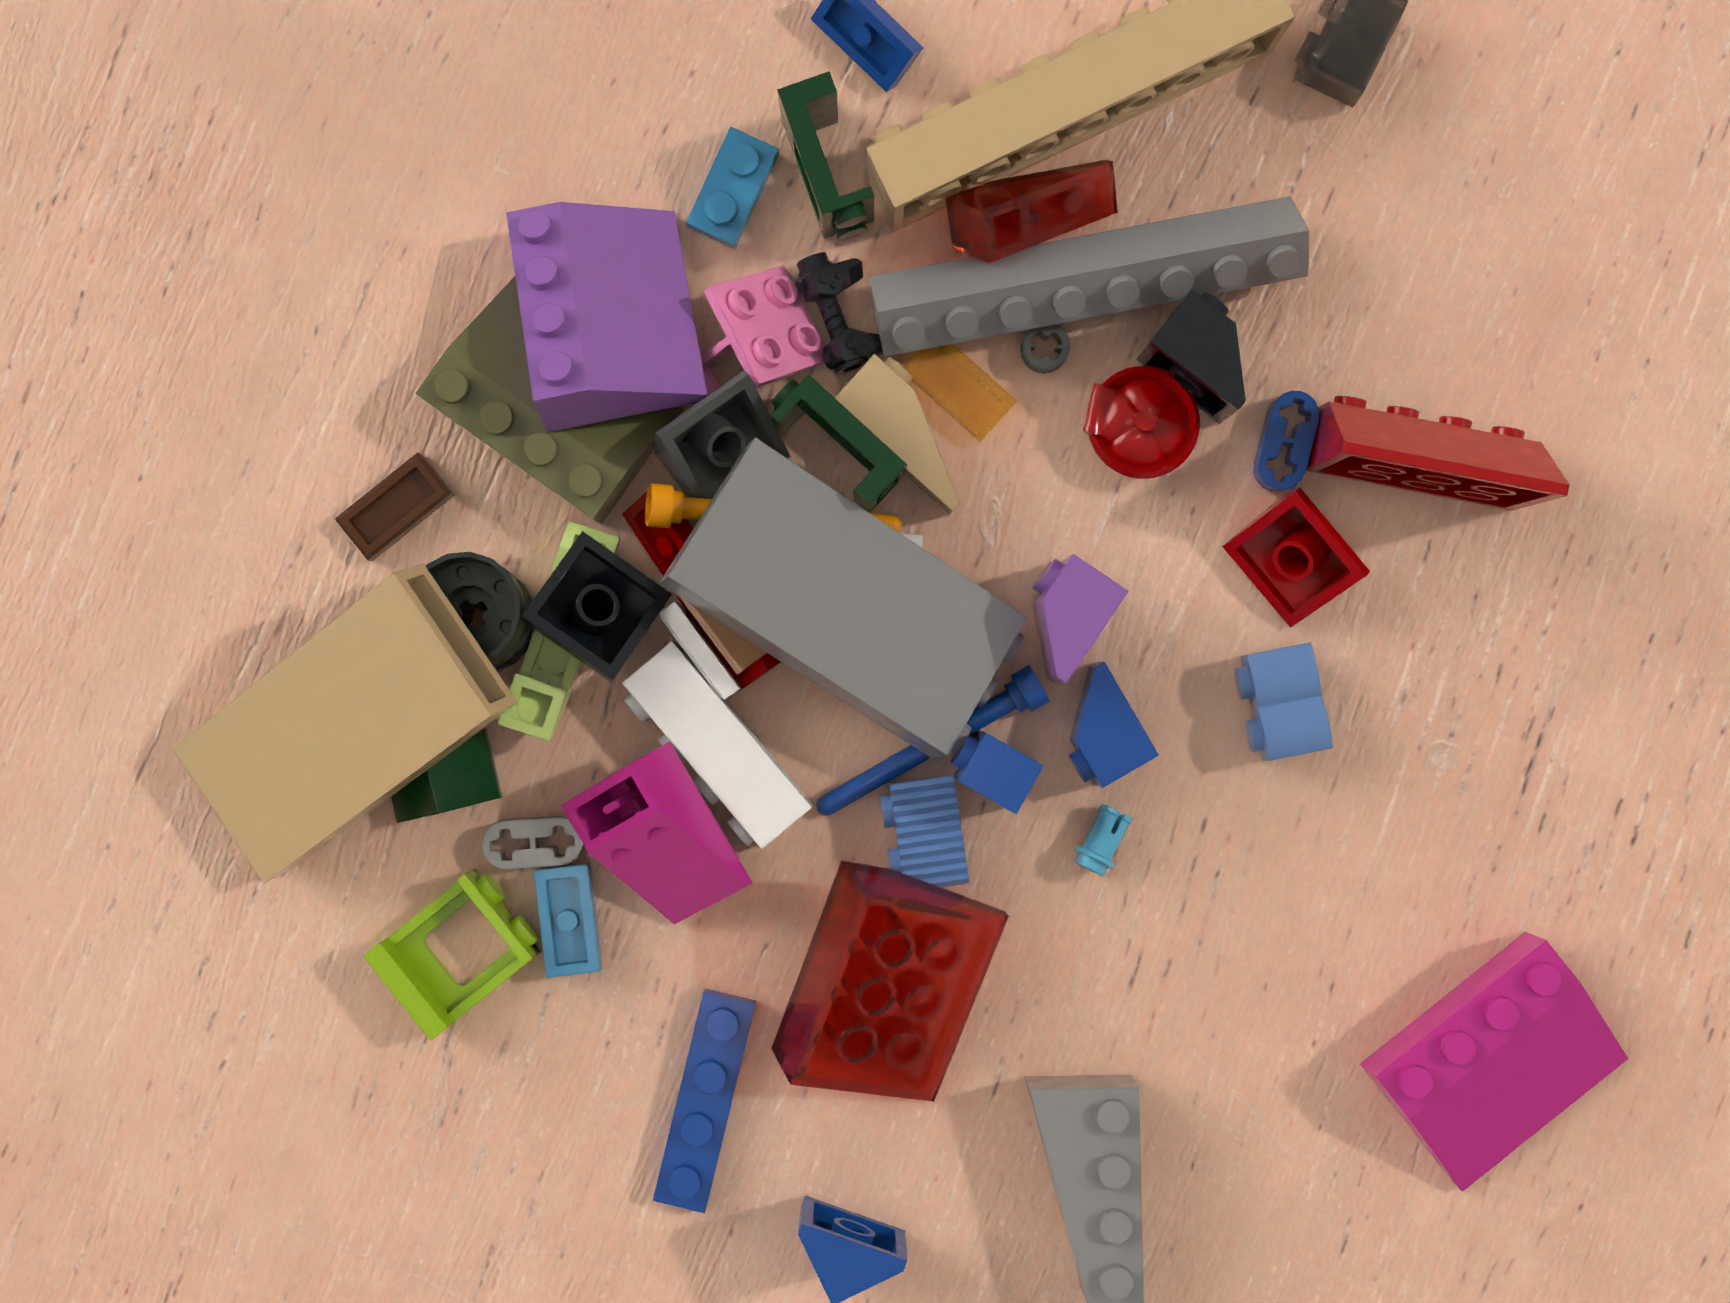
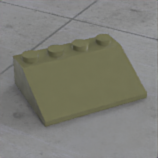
[415,276,686,524]

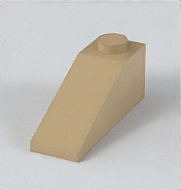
[835,354,959,515]

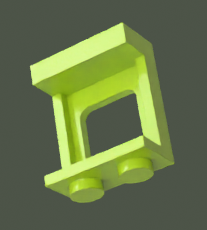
[363,869,541,1041]

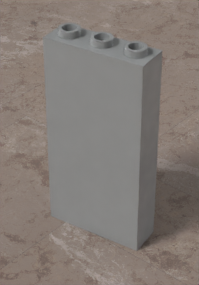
[659,437,1027,758]

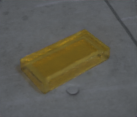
[904,344,1017,443]

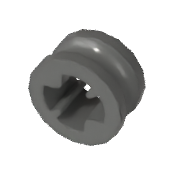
[1020,324,1070,374]

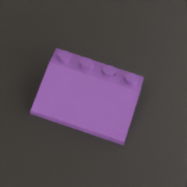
[506,202,708,432]

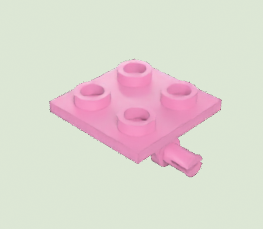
[699,265,825,395]

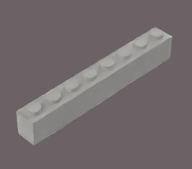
[869,196,1309,357]

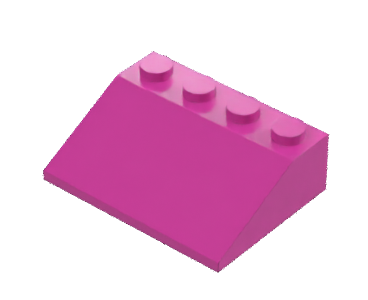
[1360,932,1628,1192]

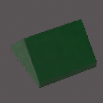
[391,727,503,823]

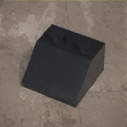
[1136,289,1246,424]

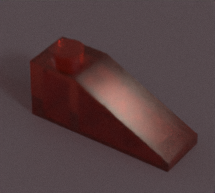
[945,159,1118,263]

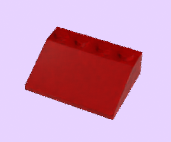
[1306,396,1570,511]

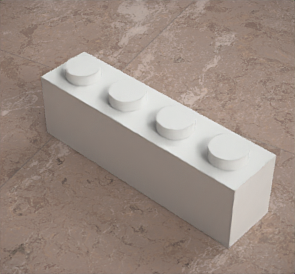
[622,641,813,849]

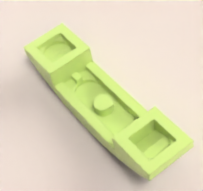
[498,521,620,742]

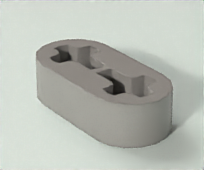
[481,816,585,869]

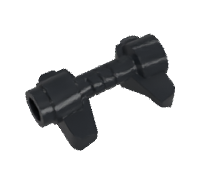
[795,252,883,375]

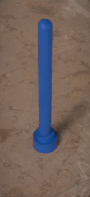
[816,665,1050,816]

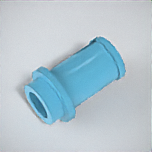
[1075,804,1133,877]

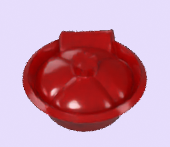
[1083,366,1200,479]

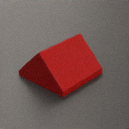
[1222,487,1370,628]

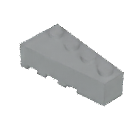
[1025,1075,1144,1303]

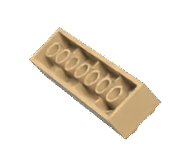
[866,0,1295,232]

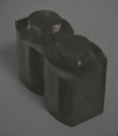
[1294,0,1409,108]

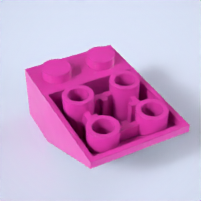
[561,741,753,924]

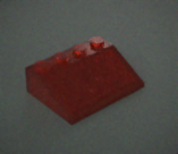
[771,860,1009,1102]

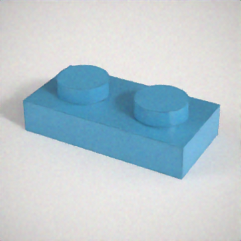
[686,126,779,249]
[534,862,603,978]

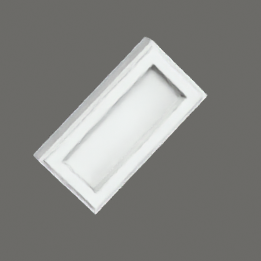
[659,602,742,700]

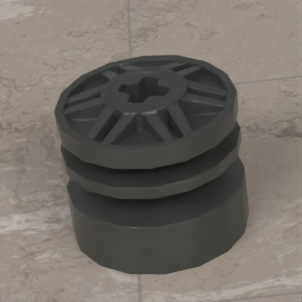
[426,552,534,672]

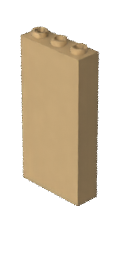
[173,563,518,883]

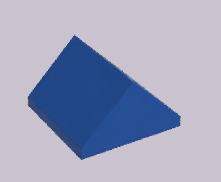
[798,1195,907,1303]

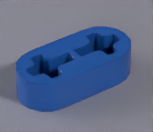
[1253,391,1319,492]

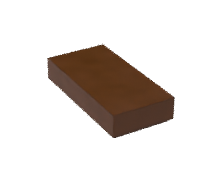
[335,452,455,561]

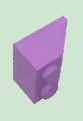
[1032,554,1129,683]

